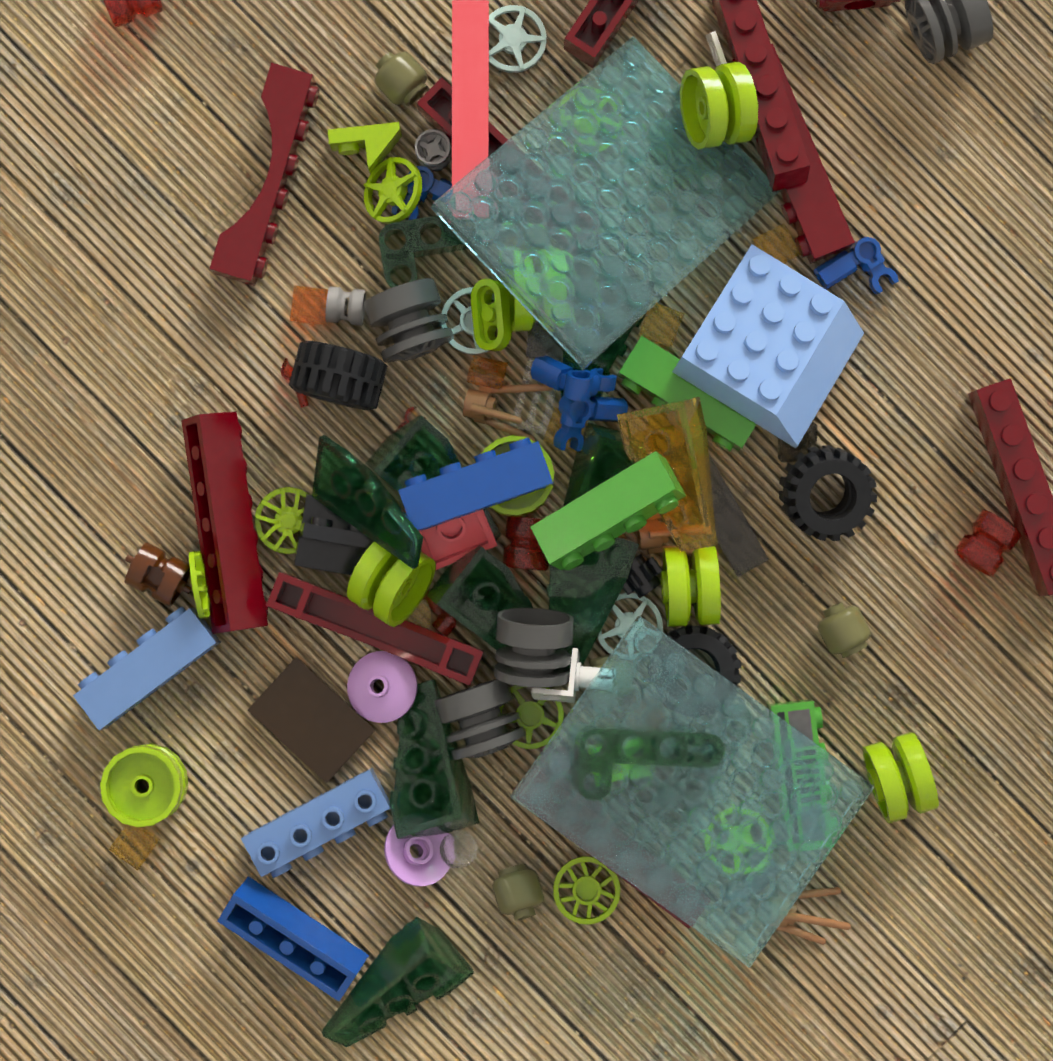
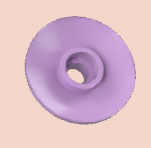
[347,651,418,723]
[384,814,453,887]

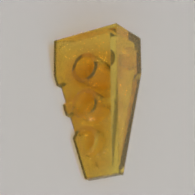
[617,397,717,552]

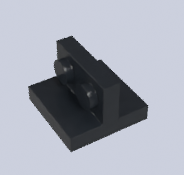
[294,494,378,575]

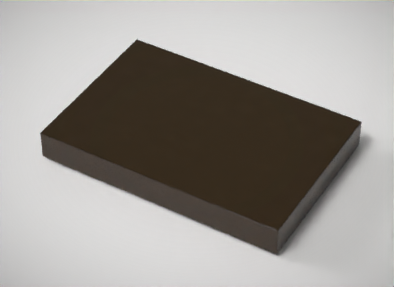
[248,657,376,783]

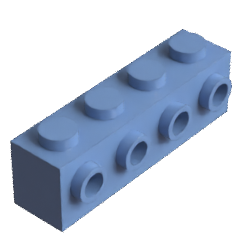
[73,606,221,731]
[241,767,392,878]

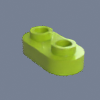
[471,278,512,351]

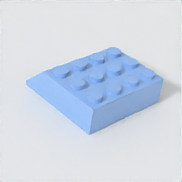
[672,244,864,448]

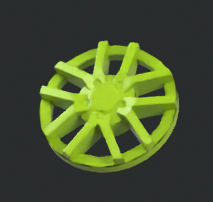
[254,487,310,554]
[189,550,210,619]
[553,856,621,925]

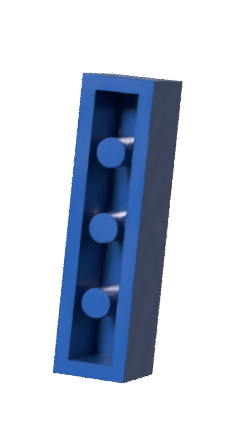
[398,438,554,533]
[217,876,369,1002]

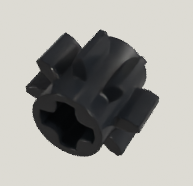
[618,554,663,598]

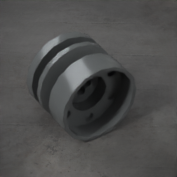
[905,0,994,64]
[363,278,454,363]
[494,608,574,688]
[434,679,526,760]

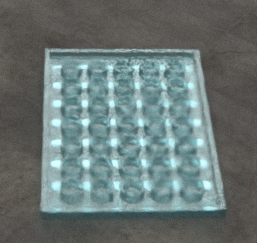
[431,36,781,370]
[510,616,874,968]

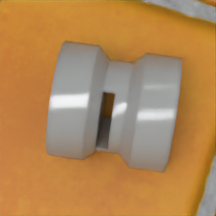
[415,129,452,172]
[326,286,366,326]

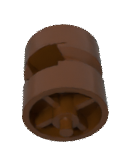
[124,542,192,607]

